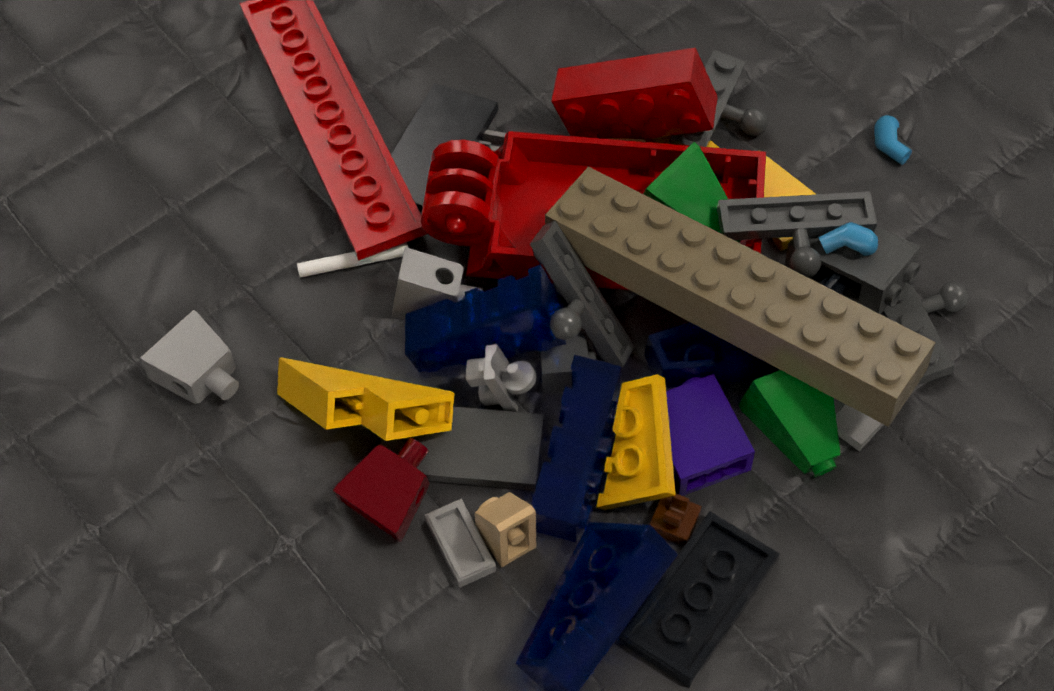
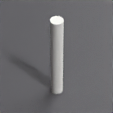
[297,242,408,278]

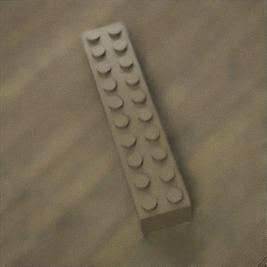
[545,167,936,427]

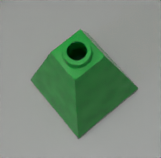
[643,142,742,243]
[738,370,840,477]

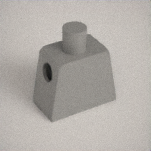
[391,247,482,324]
[140,310,239,404]

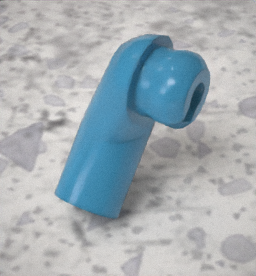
[874,115,912,165]
[818,222,878,256]

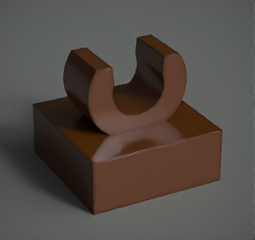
[648,494,702,546]

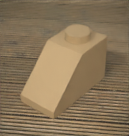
[474,492,536,567]

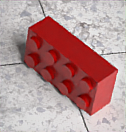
[551,48,718,139]

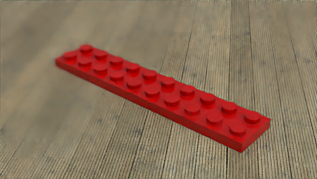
[239,0,428,261]

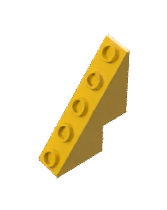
[277,357,454,441]

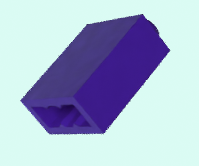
[666,374,755,496]

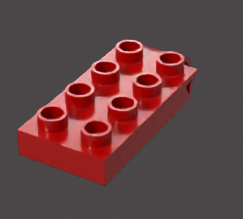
[420,131,766,290]

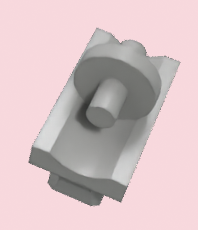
[466,344,537,412]

